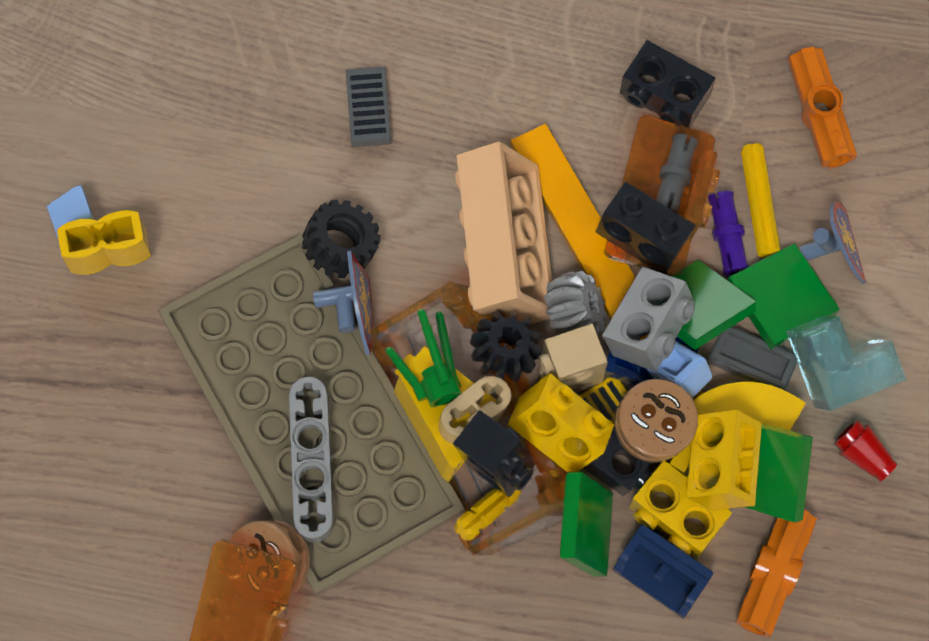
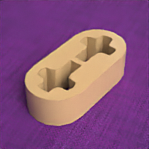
[438,376,511,443]

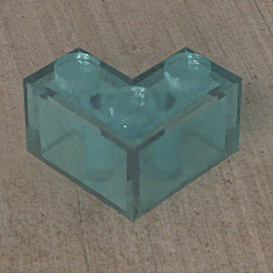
[786,316,906,411]

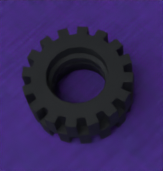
[302,199,381,278]

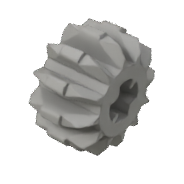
[544,271,607,335]

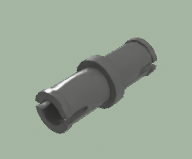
[656,134,698,214]

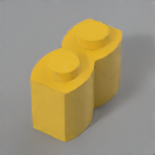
[57,210,151,275]

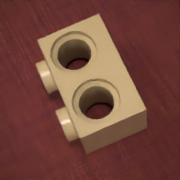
[537,323,608,395]

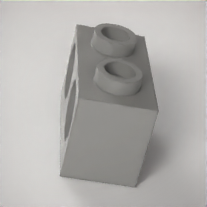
[602,267,695,372]

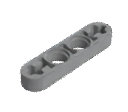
[289,377,334,543]

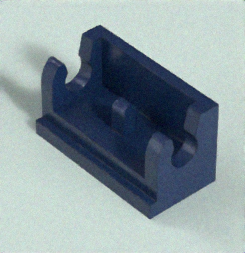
[612,524,714,619]

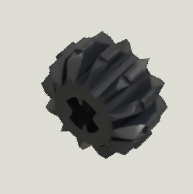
[470,309,542,383]

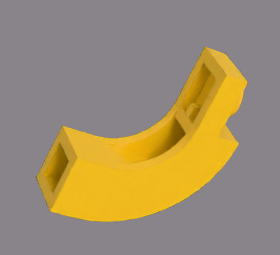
[669,382,806,475]

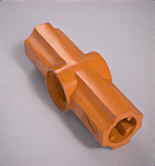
[788,46,857,169]
[735,509,817,638]

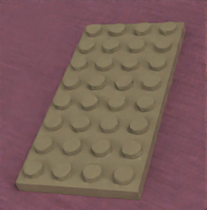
[158,233,465,597]

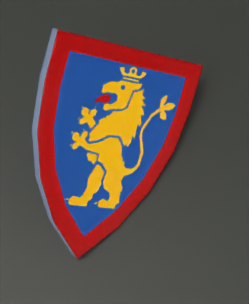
[800,201,866,284]
[313,251,373,355]

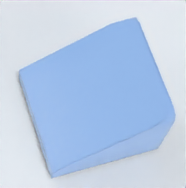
[47,185,95,237]
[647,341,712,398]

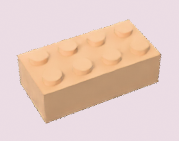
[455,141,552,324]

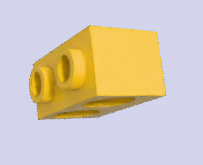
[508,373,614,472]
[686,409,762,510]
[629,461,732,561]

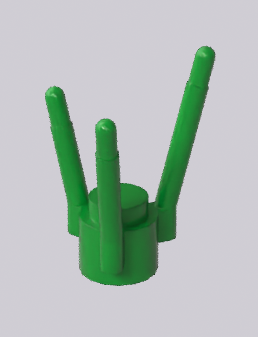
[385,309,462,407]

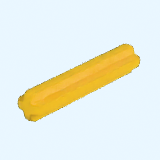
[741,143,780,258]

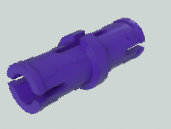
[708,191,749,276]

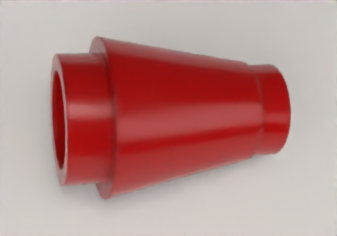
[834,420,898,482]

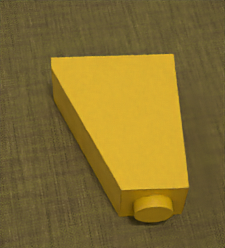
[394,346,500,482]

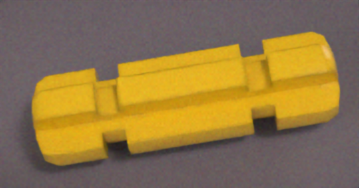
[454,489,522,541]

